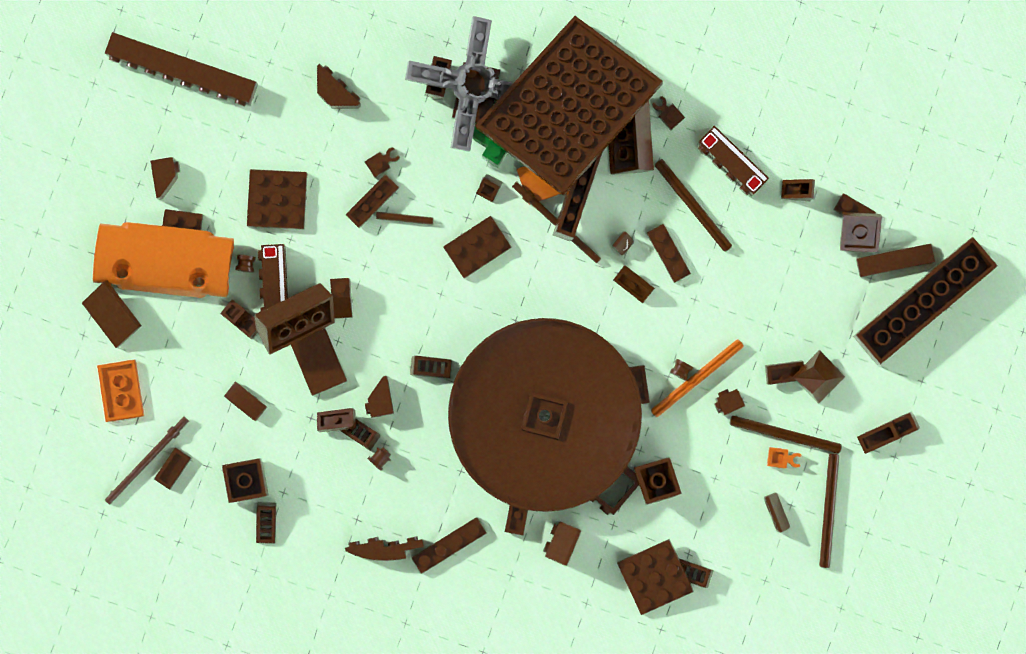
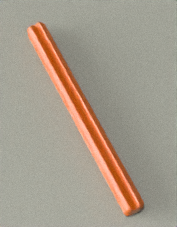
[651,339,744,417]

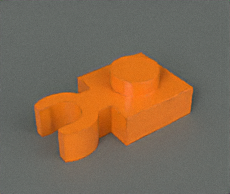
[767,447,802,469]

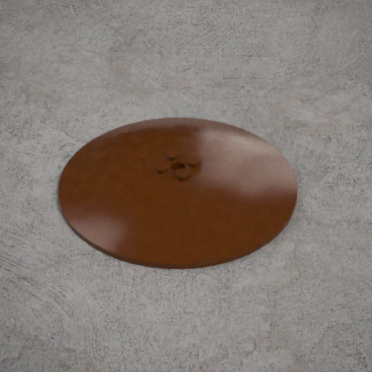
[448,318,642,512]

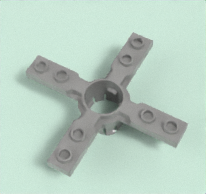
[404,16,513,152]

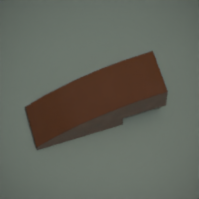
[857,411,920,454]

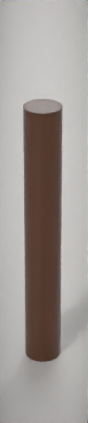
[376,212,434,225]

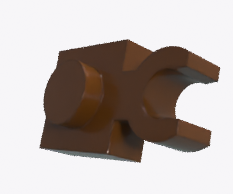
[652,96,685,131]
[364,147,400,178]

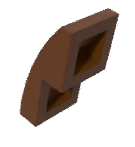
[220,299,258,340]
[224,381,267,422]

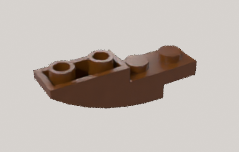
[345,536,424,561]

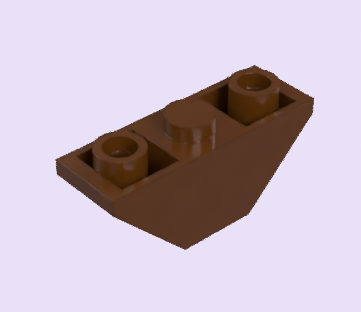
[317,63,361,109]

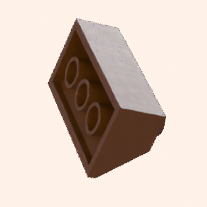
[608,100,654,175]
[254,283,335,355]

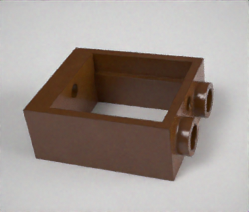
[590,466,639,515]

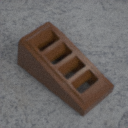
[410,355,452,379]
[339,419,381,451]
[256,502,277,544]
[679,558,714,588]

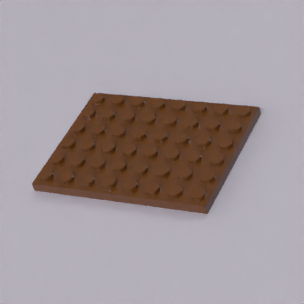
[475,16,663,196]

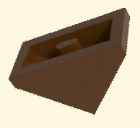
[781,179,815,202]

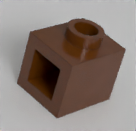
[714,389,745,416]

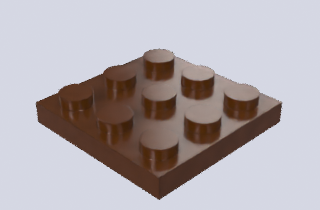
[247,169,308,230]
[617,538,694,615]

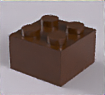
[222,458,269,503]

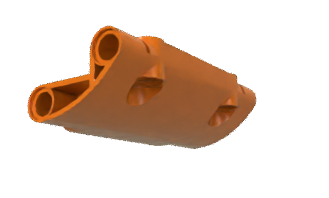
[93,222,234,298]

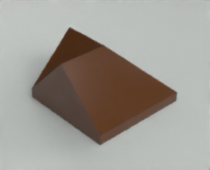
[793,350,845,404]

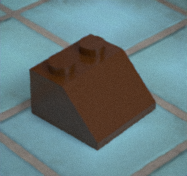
[634,457,682,505]
[543,521,582,567]

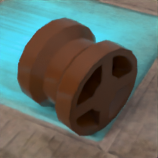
[235,255,256,273]
[669,359,693,381]

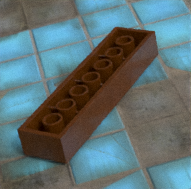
[853,237,998,366]

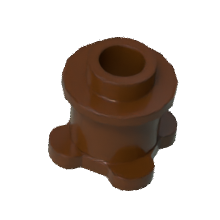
[367,447,392,471]

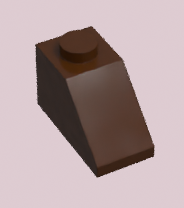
[150,157,181,200]
[330,278,353,319]
[365,375,394,418]

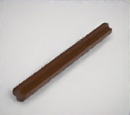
[655,159,732,252]
[730,416,842,454]
[819,453,840,568]

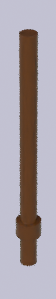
[512,181,601,264]
[104,416,189,505]

